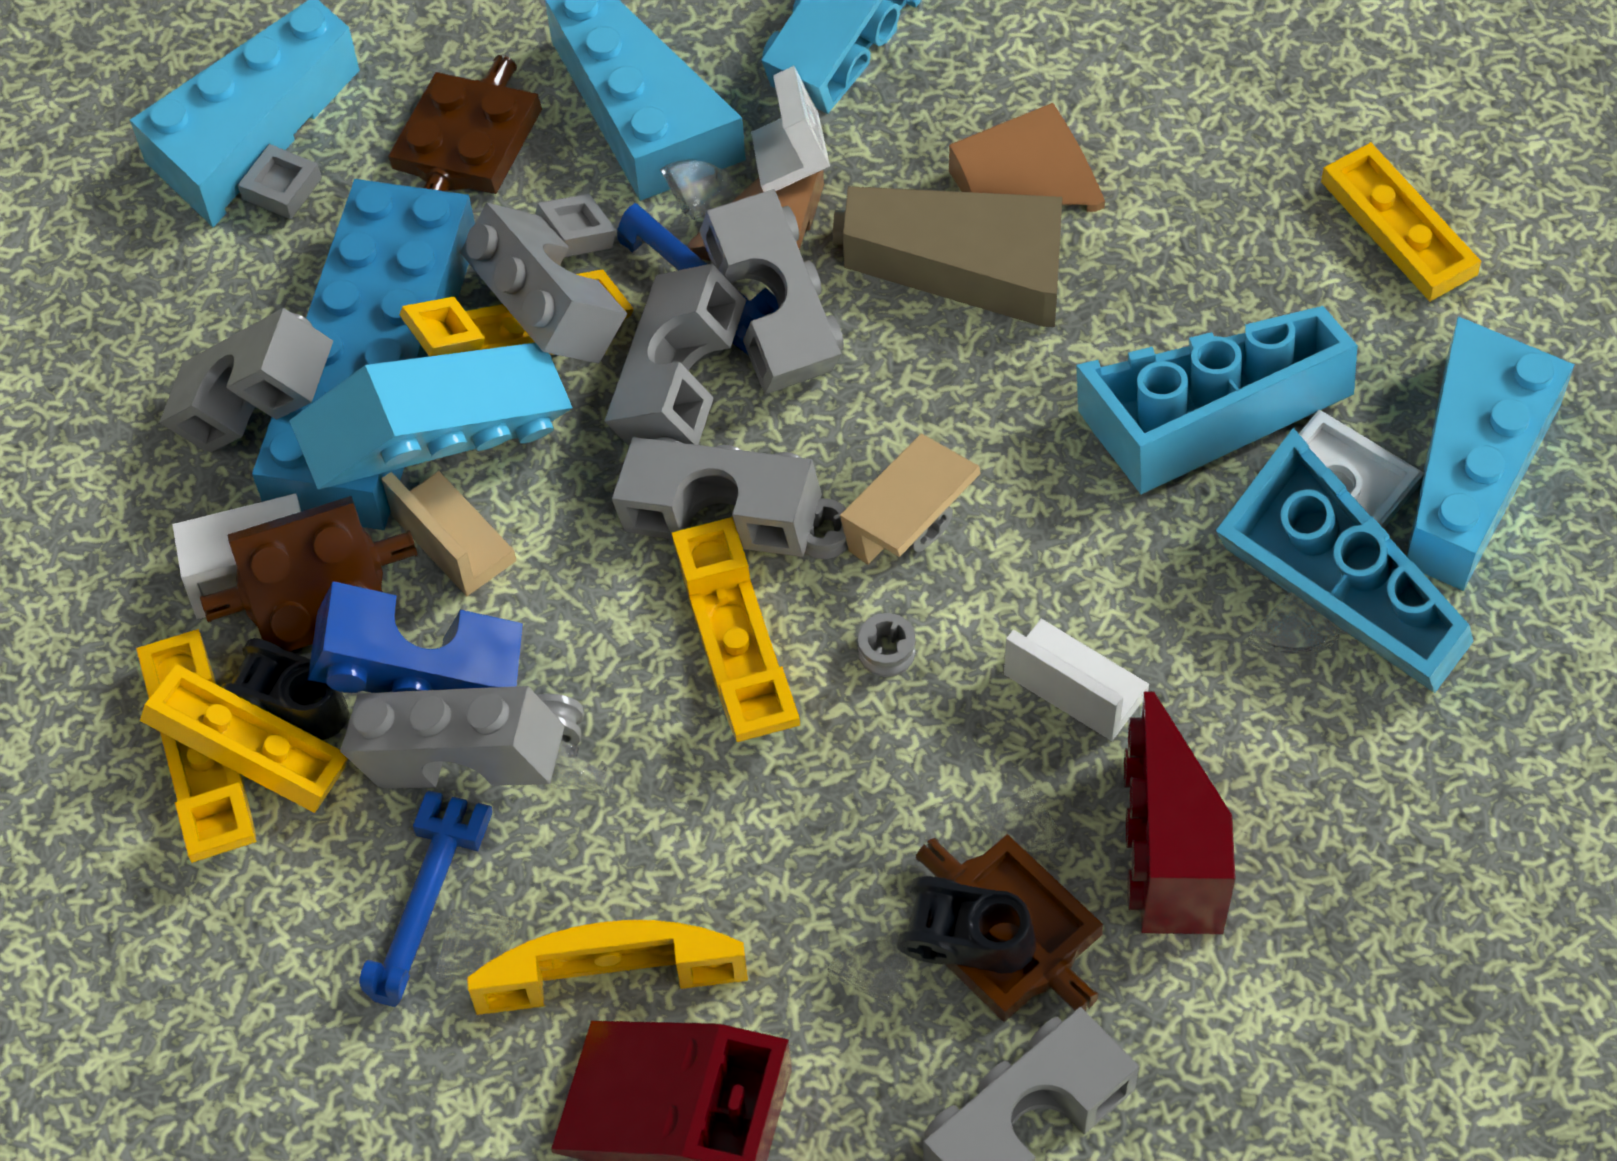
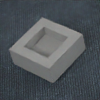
[238,144,322,219]
[535,194,616,258]

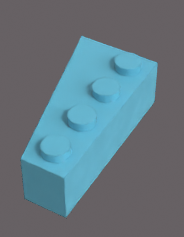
[130,0,360,227]
[545,0,746,201]
[761,0,922,114]
[1076,306,1358,494]
[1407,316,1575,591]
[289,343,573,490]
[1216,428,1474,693]

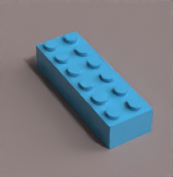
[252,179,475,530]

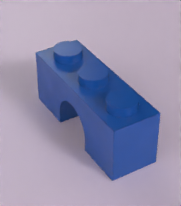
[308,581,523,693]

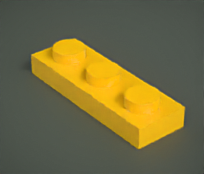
[1321,142,1481,302]
[140,664,348,813]

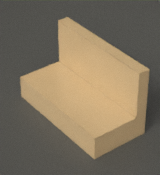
[840,433,981,565]
[381,471,517,597]

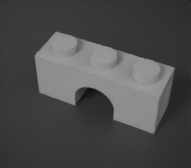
[699,189,844,395]
[460,202,628,364]
[604,263,746,446]
[159,308,333,452]
[612,437,822,557]
[340,686,565,789]
[923,1007,1140,1161]

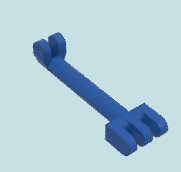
[617,203,778,356]
[359,790,492,1007]

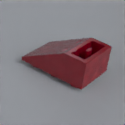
[1124,691,1236,934]
[551,1020,792,1161]

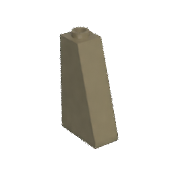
[833,186,1063,327]

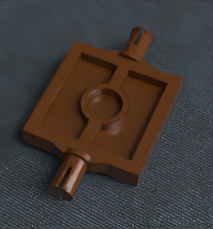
[388,55,542,194]
[200,496,418,652]
[909,834,1103,1022]

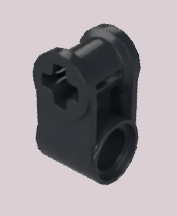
[220,638,349,740]
[897,876,1036,974]

